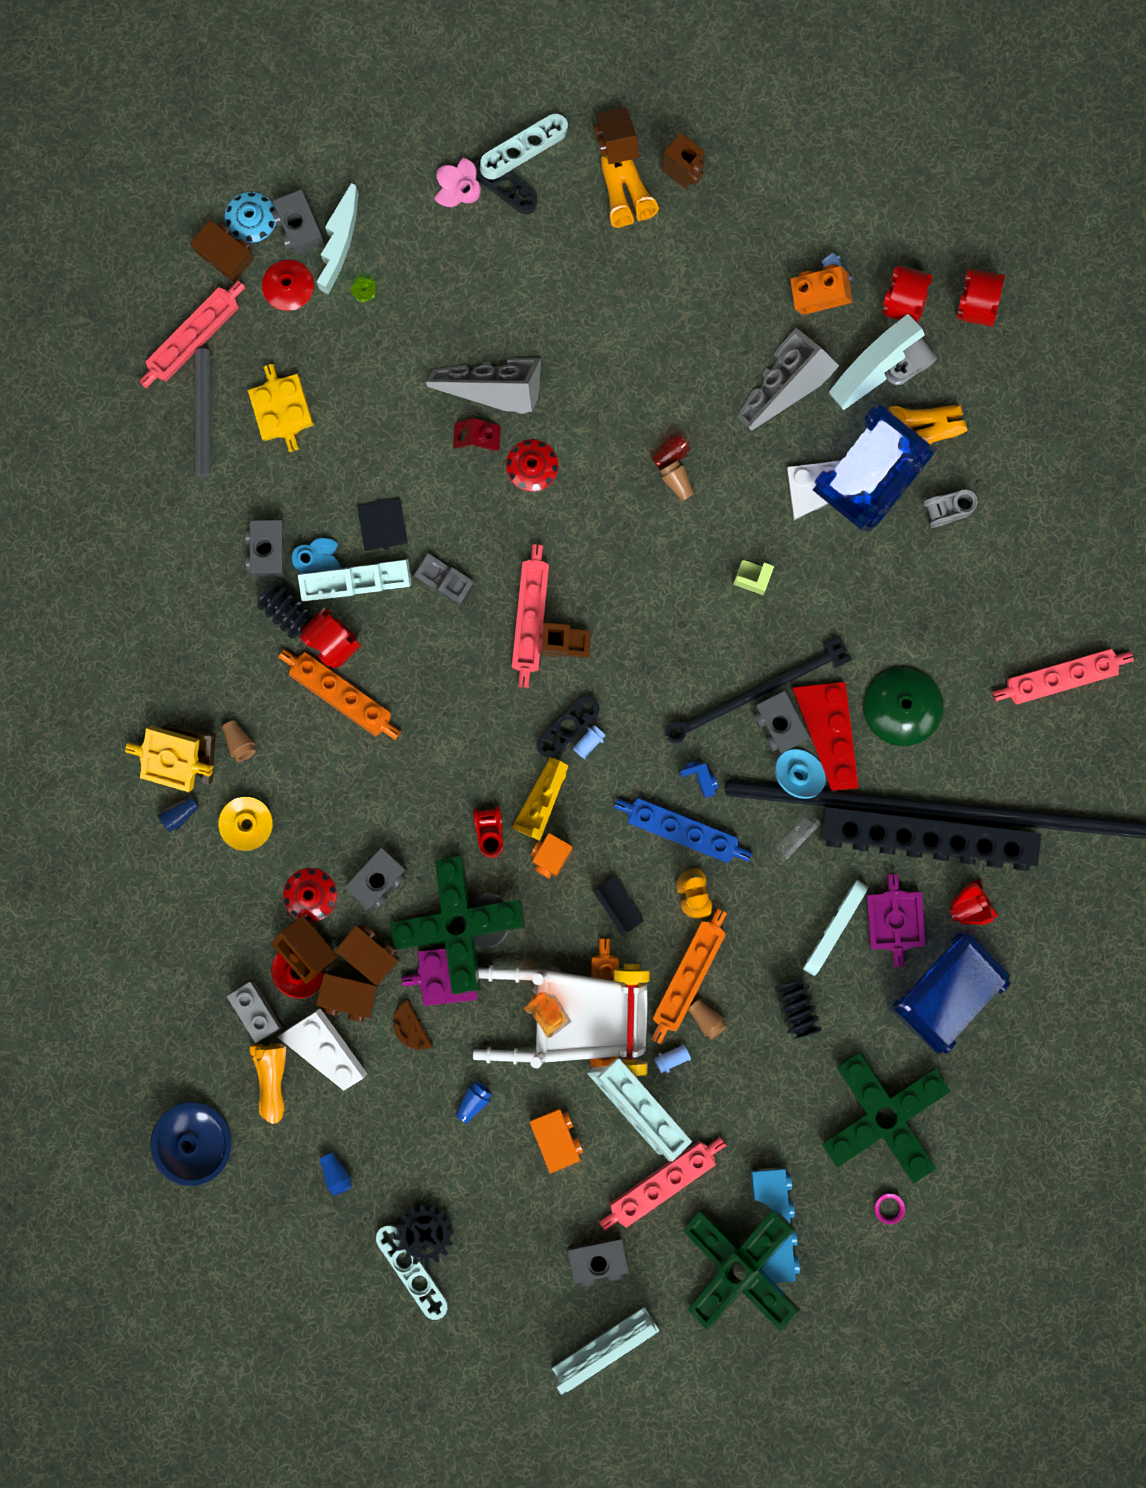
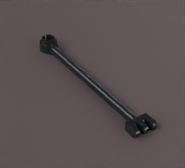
[665,636,852,744]

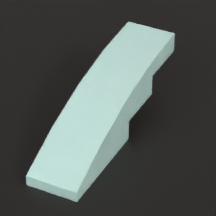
[317,183,358,294]
[829,314,925,410]
[298,559,412,601]

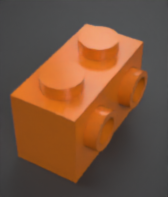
[791,265,853,315]
[531,833,573,879]

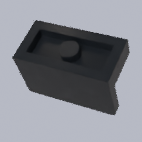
[592,876,644,936]

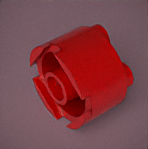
[882,265,933,324]
[957,268,1006,327]
[299,607,362,669]

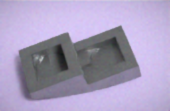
[412,553,474,604]

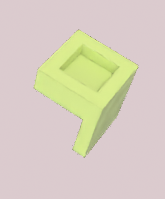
[733,560,774,595]

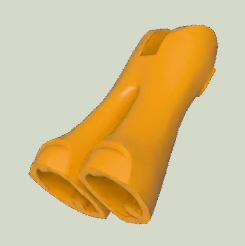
[601,155,659,228]
[887,405,968,457]
[676,868,712,919]
[249,1043,286,1123]

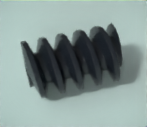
[257,580,315,639]
[775,978,822,1039]

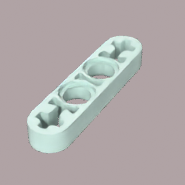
[480,114,568,179]
[803,879,868,976]
[376,1225,448,1320]

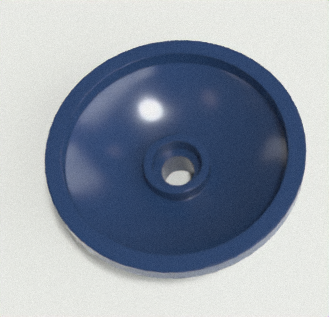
[150,1103,231,1186]

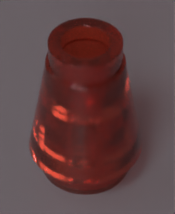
[651,433,691,470]

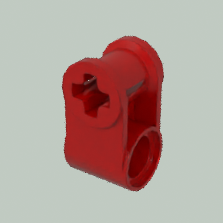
[473,805,504,859]

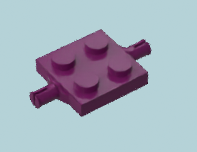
[866,874,925,967]
[402,949,494,1006]

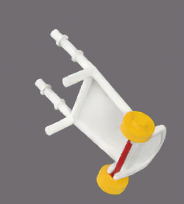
[473,963,650,1078]

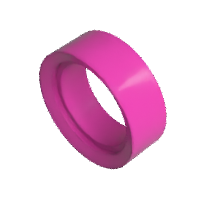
[874,1193,905,1224]

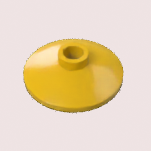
[218,797,273,851]

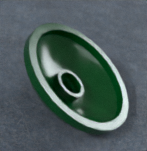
[863,667,944,746]

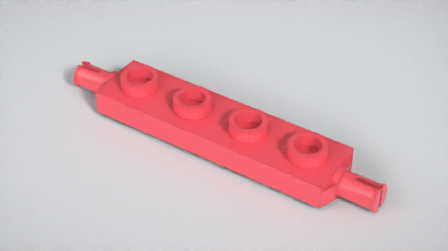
[138,280,245,389]
[512,544,549,688]
[992,649,1134,704]
[599,1136,726,1231]

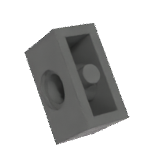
[271,189,324,256]
[245,520,286,578]
[753,691,810,755]
[345,848,407,910]
[568,1237,628,1287]

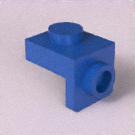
[679,761,718,799]

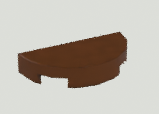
[393,999,433,1050]

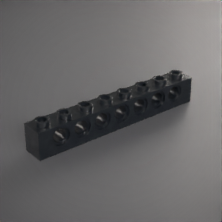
[819,807,1041,871]

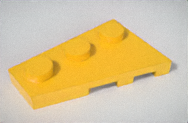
[511,758,568,841]

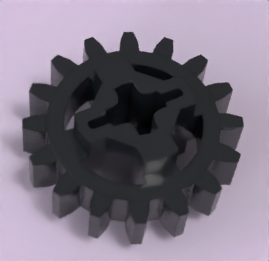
[393,1205,454,1266]

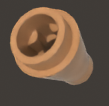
[660,461,695,502]
[222,720,256,762]
[688,999,728,1040]

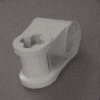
[886,338,937,385]
[923,490,978,528]

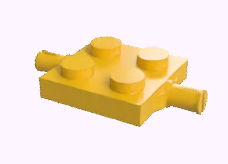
[248,364,314,452]
[125,726,213,792]

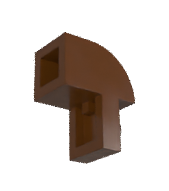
[538,623,591,658]

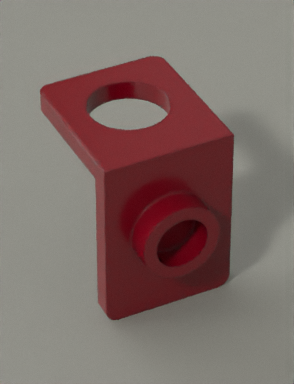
[453,418,501,451]

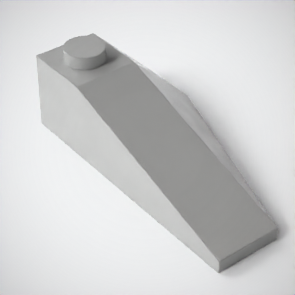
[737,328,839,431]
[426,358,541,414]

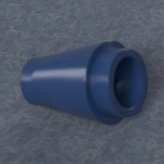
[157,796,199,833]

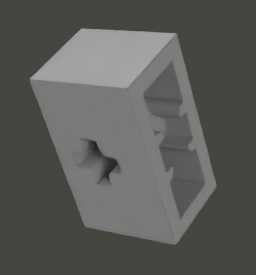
[227,982,283,1043]

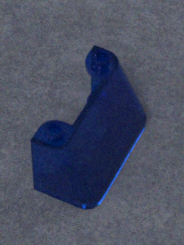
[813,404,937,532]
[888,929,1011,1054]

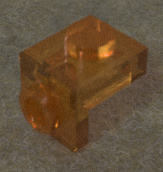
[524,992,572,1038]

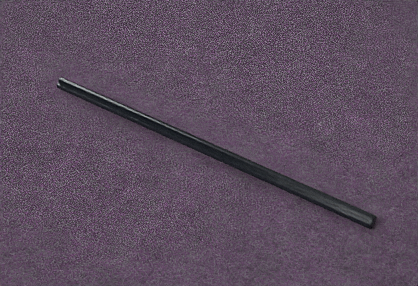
[725,781,1146,839]

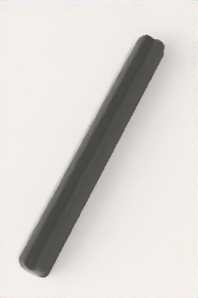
[195,348,210,478]

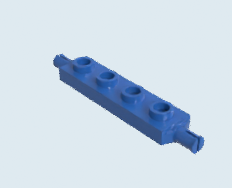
[614,797,752,863]

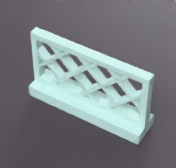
[587,1058,692,1161]
[552,1307,659,1395]

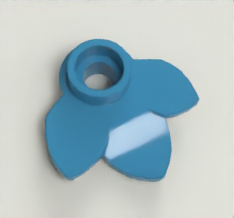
[291,538,342,574]

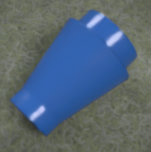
[455,1081,493,1123]
[319,1153,353,1196]

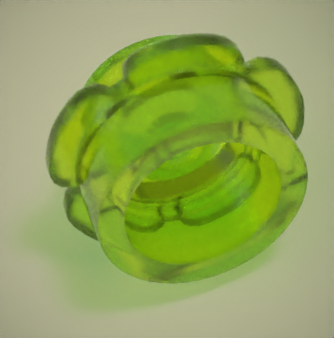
[351,277,376,302]

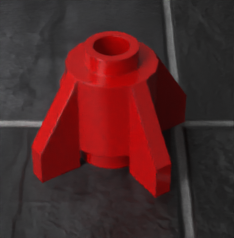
[949,879,998,925]

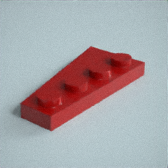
[792,682,859,791]

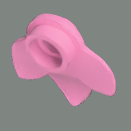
[434,158,481,207]

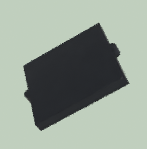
[357,499,408,551]

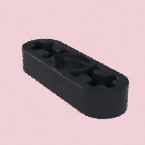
[474,157,538,215]
[537,696,599,758]

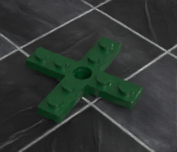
[391,856,525,995]
[821,1052,951,1184]
[683,1209,801,1331]

